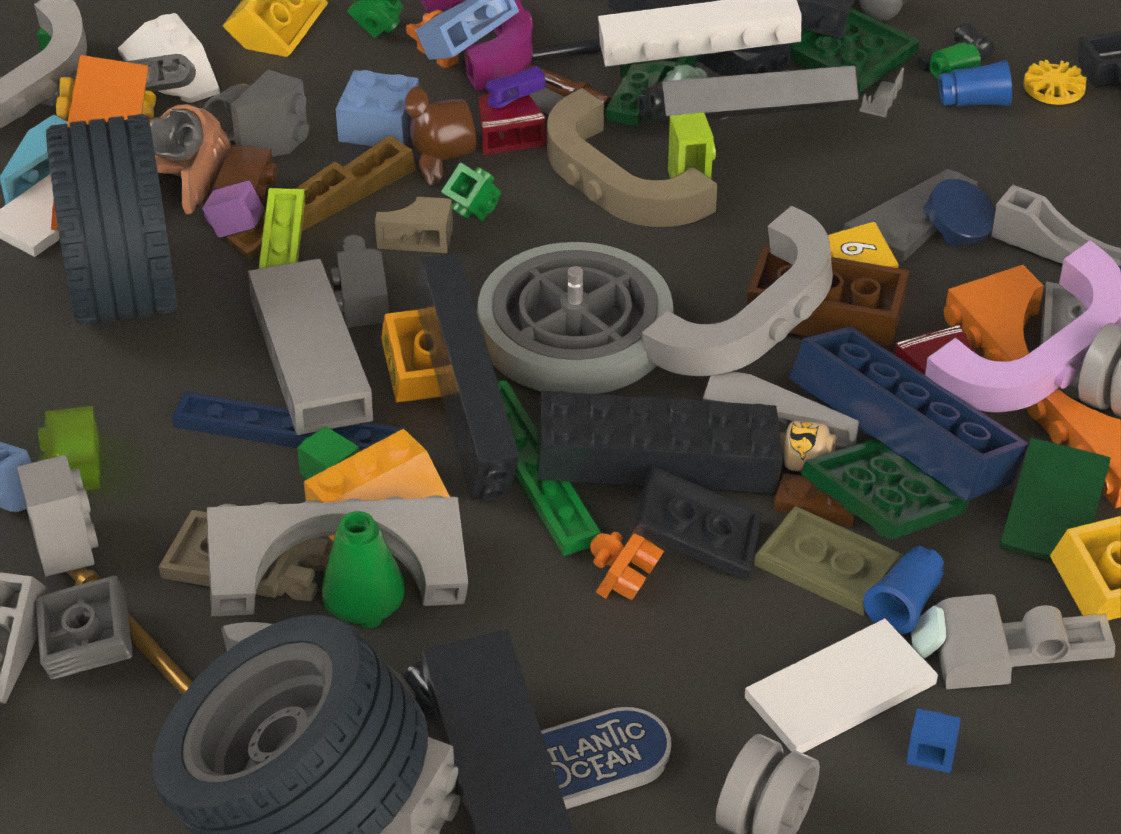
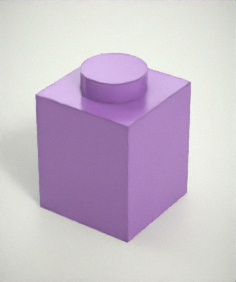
[202,180,265,238]

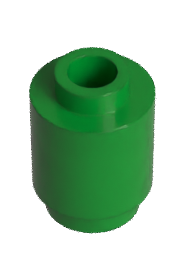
[930,42,981,80]

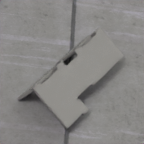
[859,67,904,117]

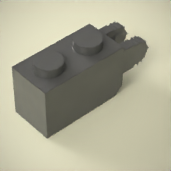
[331,234,389,327]

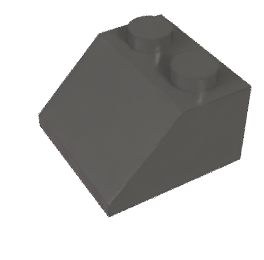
[231,69,309,157]

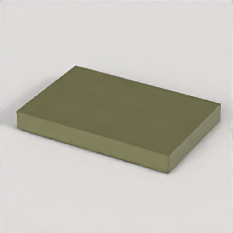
[754,506,903,616]

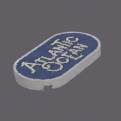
[541,707,671,809]

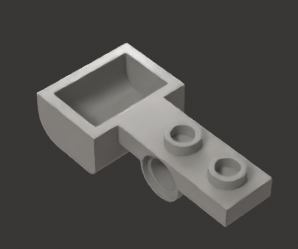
[936,594,1116,690]

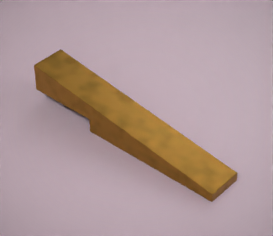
[226,135,416,260]

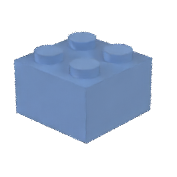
[336,70,419,146]

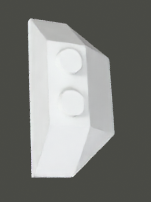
[118,13,220,103]

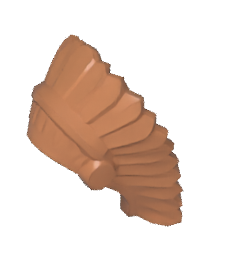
[149,104,232,215]

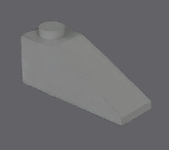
[0,572,50,704]

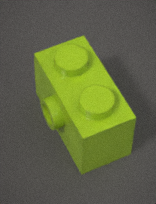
[668,112,716,179]

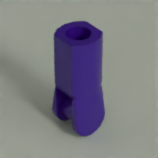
[486,66,546,108]

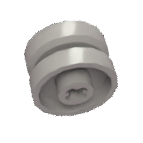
[1078,323,1121,417]
[716,734,820,834]

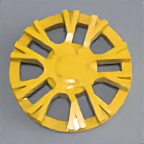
[1023,60,1087,105]

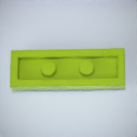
[259,188,305,269]

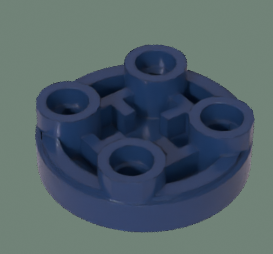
[923,179,996,248]

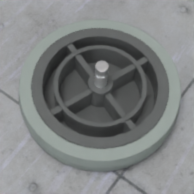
[477,242,674,394]

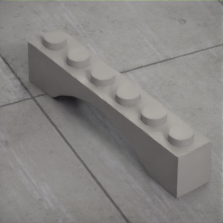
[991,185,1121,266]

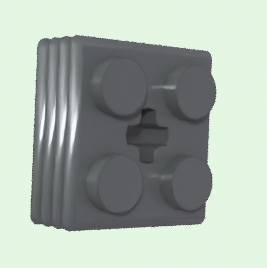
[35,575,132,679]

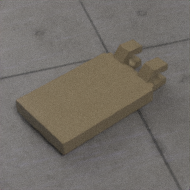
[158,510,330,601]

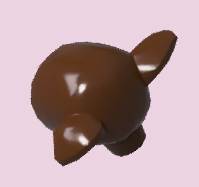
[405,86,476,186]

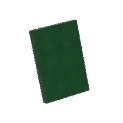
[1000,437,1111,563]

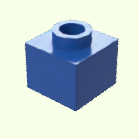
[906,708,961,773]

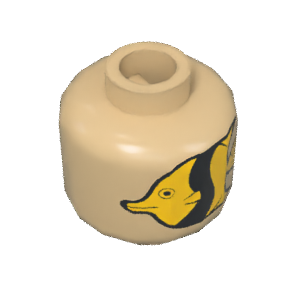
[780,420,836,472]

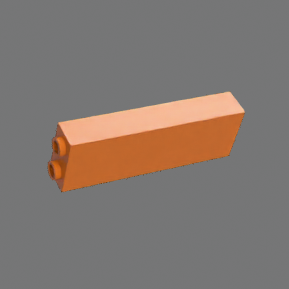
[51,55,148,231]

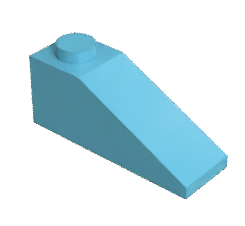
[0,115,68,205]

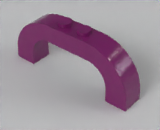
[420,0,533,92]

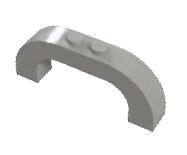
[0,0,87,129]
[642,206,833,376]

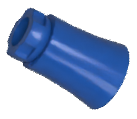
[938,60,1012,107]
[863,546,944,634]

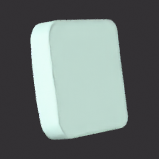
[911,606,946,659]

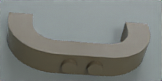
[547,88,717,227]

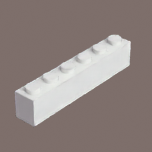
[598,0,801,66]

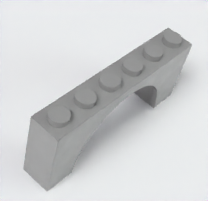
[207,495,468,617]

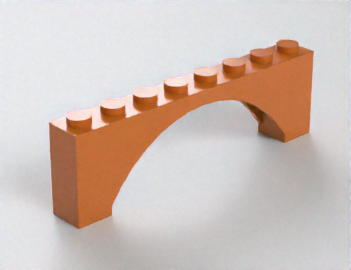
[944,265,1121,509]

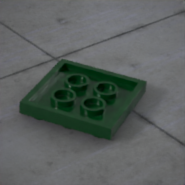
[790,8,920,93]
[801,439,970,540]

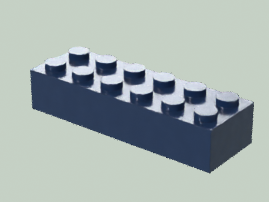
[789,326,1029,501]

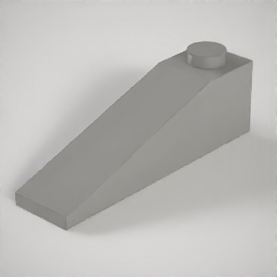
[703,371,859,451]

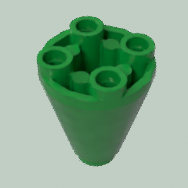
[322,511,405,629]

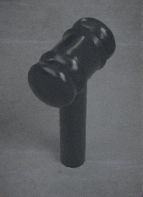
[917,23,994,70]

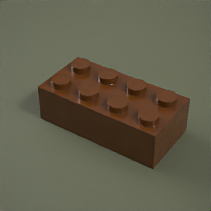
[747,245,909,351]

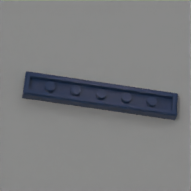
[172,392,406,451]

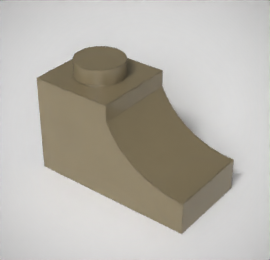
[375,197,453,253]

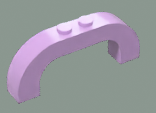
[925,240,1121,412]

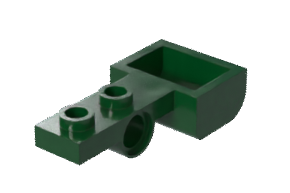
[606,55,698,126]

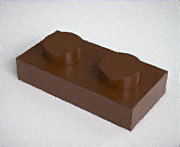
[773,473,856,528]

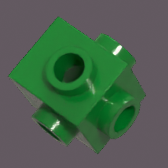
[347,0,404,38]
[441,163,501,221]

